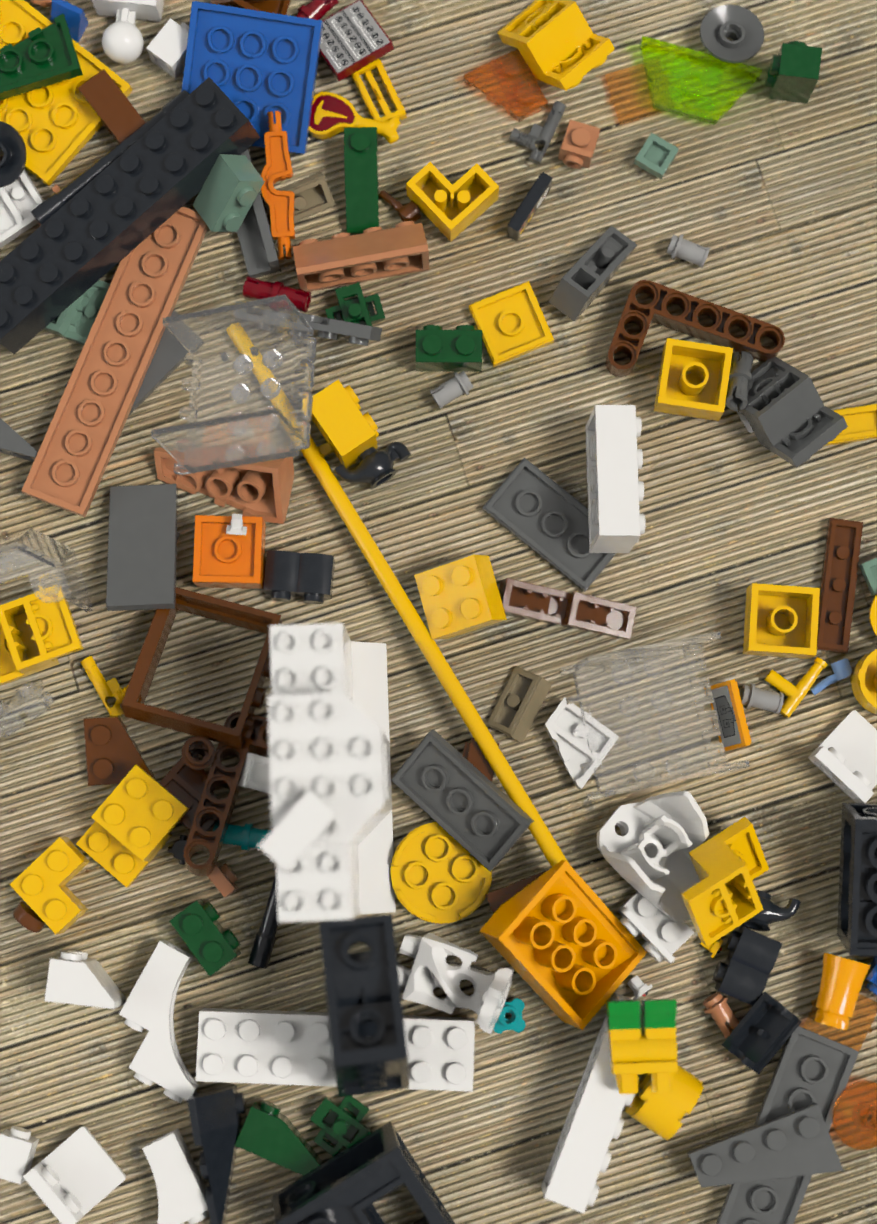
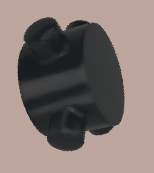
[168,835,198,865]

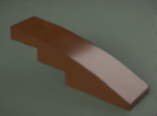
[78,69,146,143]

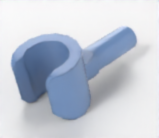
[810,658,852,696]

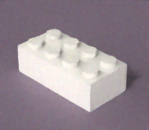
[585,405,645,553]

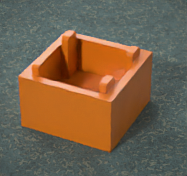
[193,515,266,589]

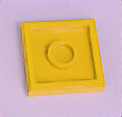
[469,281,554,367]

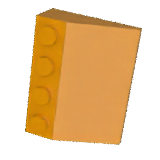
[479,860,647,1030]

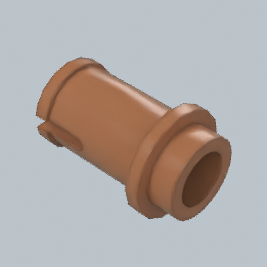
[702,992,739,1038]

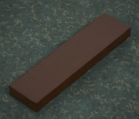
[817,518,863,654]

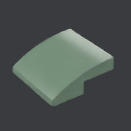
[43,280,110,345]

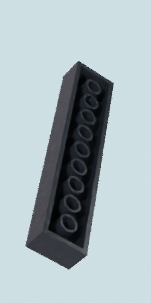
[0,77,261,354]

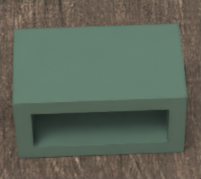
[193,154,265,232]

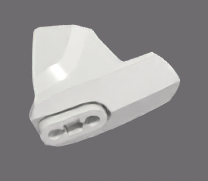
[597,791,709,923]

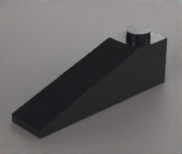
[188,1085,246,1224]

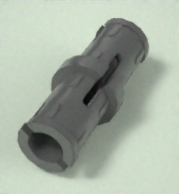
[726,351,753,411]

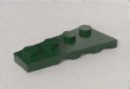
[0,13,83,100]

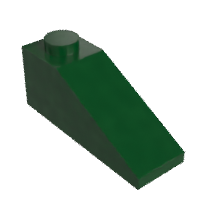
[344,127,379,235]
[235,1101,324,1176]

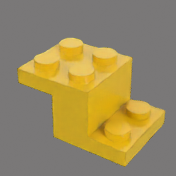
[497,0,615,91]
[0,584,84,686]
[76,765,189,888]
[681,817,769,947]

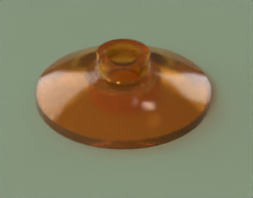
[833,1080,877,1150]

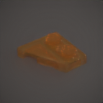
[463,49,548,122]

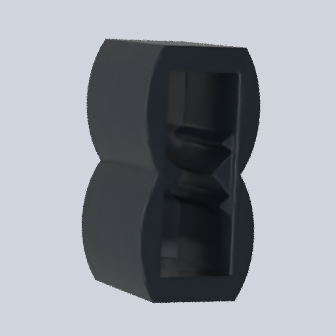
[263,550,335,604]
[712,926,782,1006]

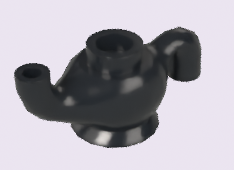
[334,442,411,489]
[741,890,801,932]

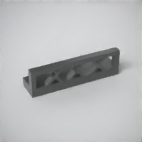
[237,149,281,278]

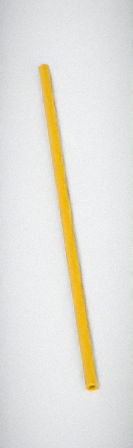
[226,319,569,867]

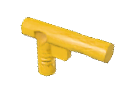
[80,656,128,716]

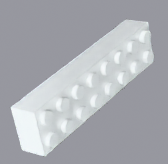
[196,1008,475,1092]

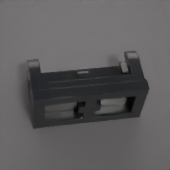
[722,991,802,1074]

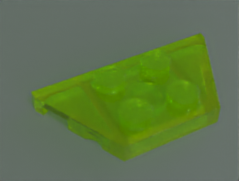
[640,35,762,125]

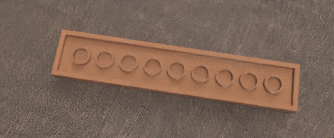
[21,206,208,518]

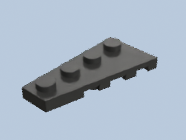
[234,301,382,346]
[687,1103,844,1188]

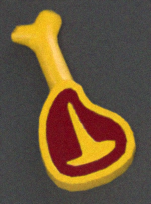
[309,91,400,144]

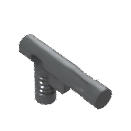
[509,101,566,165]

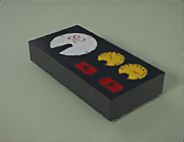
[507,172,553,242]

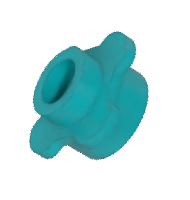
[493,998,526,1034]

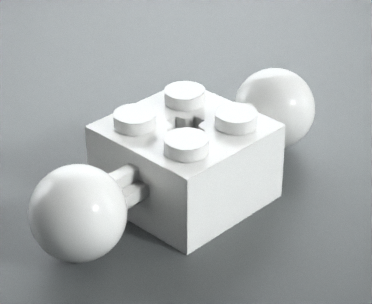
[92,0,164,64]

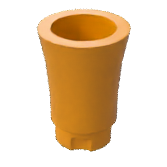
[814,953,871,1031]

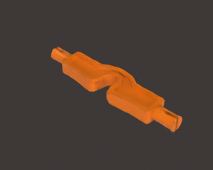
[261,111,295,260]

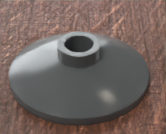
[700,4,764,63]

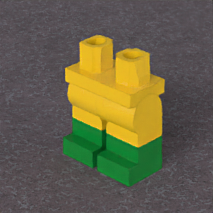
[605,999,678,1094]

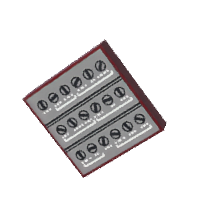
[319,0,394,81]

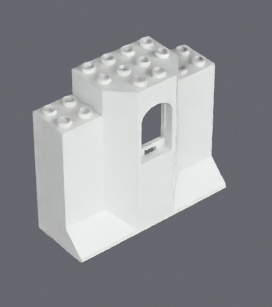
[268,623,396,922]

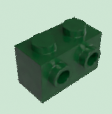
[765,41,822,104]
[415,325,482,372]
[169,899,242,976]

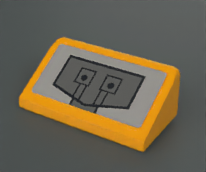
[707,679,752,751]

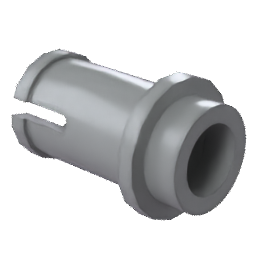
[666,234,710,268]
[430,371,474,409]
[740,683,784,714]

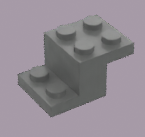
[726,356,848,468]

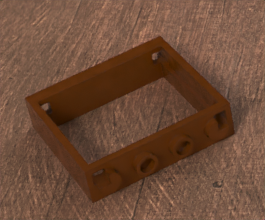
[121,587,282,749]

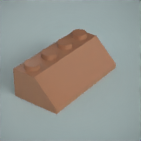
[292,221,429,292]

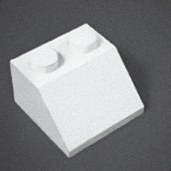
[44,950,126,1009]

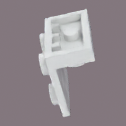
[808,710,877,804]
[617,891,695,963]
[23,1126,126,1224]

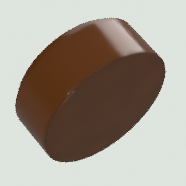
[13,902,46,933]

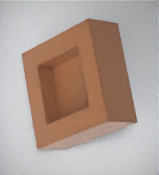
[207,862,238,898]

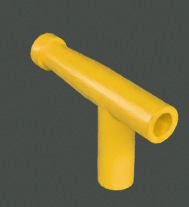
[764,657,828,718]

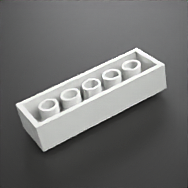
[541,993,643,1214]

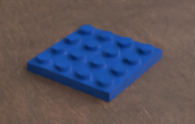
[182,1,323,154]

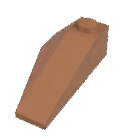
[154,443,294,524]

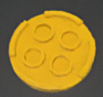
[390,822,492,924]

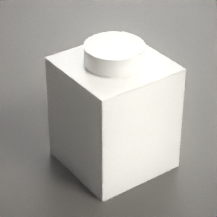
[146,18,189,79]
[0,1126,39,1184]

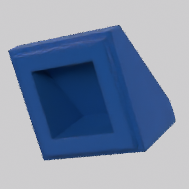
[50,0,89,43]

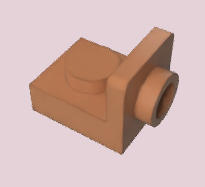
[558,120,601,169]

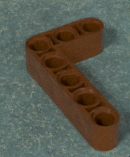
[605,280,785,377]
[184,711,269,876]

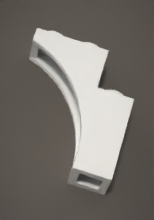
[119,939,199,1103]
[142,1128,208,1224]

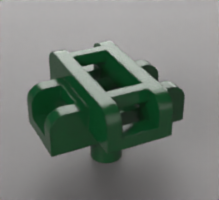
[325,282,385,344]
[310,1095,373,1157]

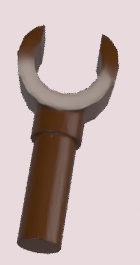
[379,190,421,222]

